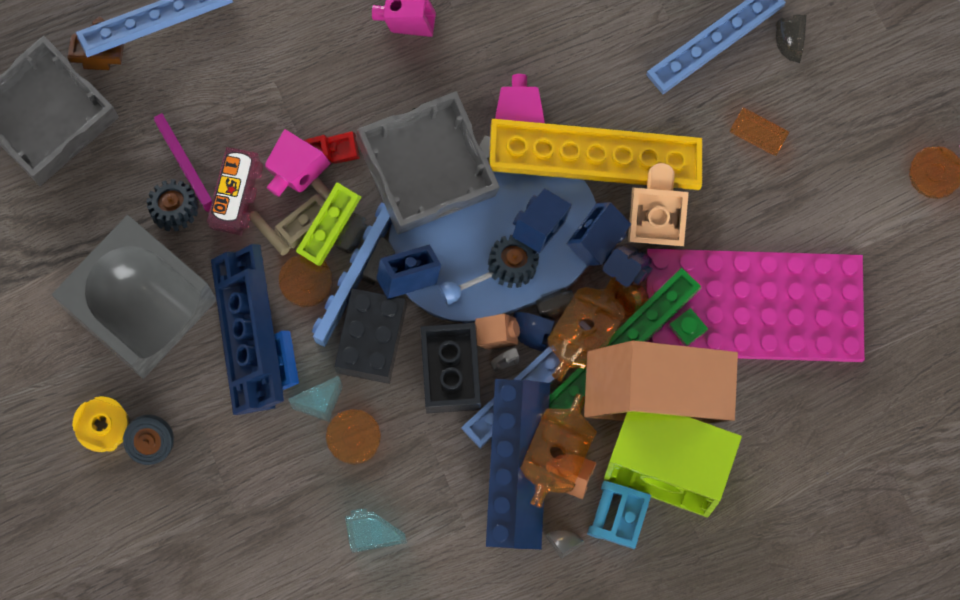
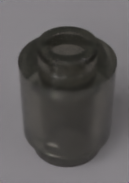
[333,213,368,254]
[535,287,576,320]

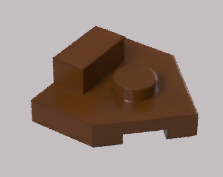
[67,17,124,70]

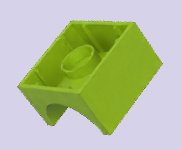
[604,411,742,518]

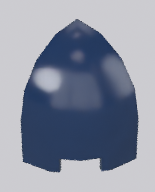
[513,312,554,352]

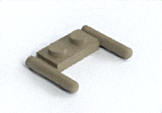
[248,177,331,256]

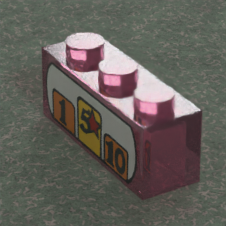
[207,147,263,236]

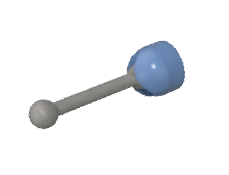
[439,272,493,305]

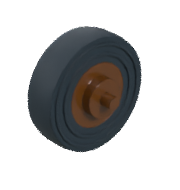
[123,415,174,465]

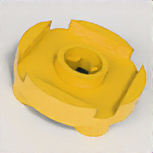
[72,396,129,452]

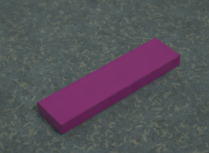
[154,113,213,212]

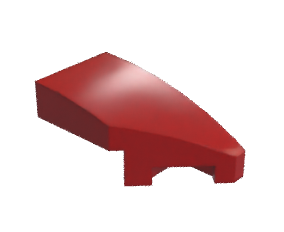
[304,131,360,164]

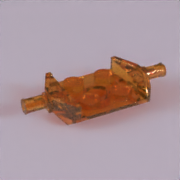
[547,277,626,381]
[520,394,597,508]

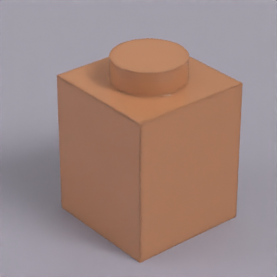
[475,313,520,350]

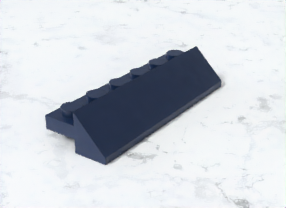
[211,244,284,415]
[486,379,550,550]

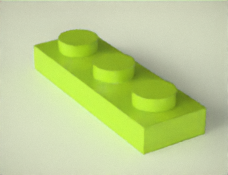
[296,182,361,266]

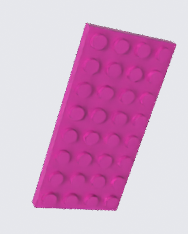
[646,249,865,362]

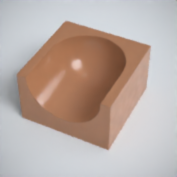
[584,341,738,424]

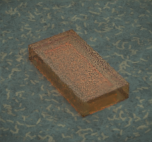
[730,107,789,156]

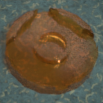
[909,146,960,199]
[279,255,333,307]
[326,409,381,465]

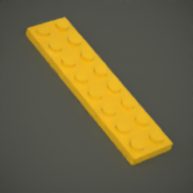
[489,119,702,190]

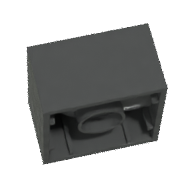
[51,214,217,379]

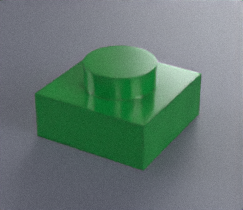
[669,308,708,346]

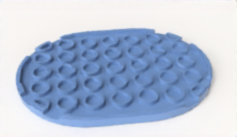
[389,161,596,323]

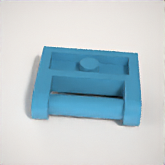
[587,481,651,549]

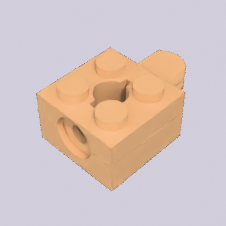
[628,163,689,246]

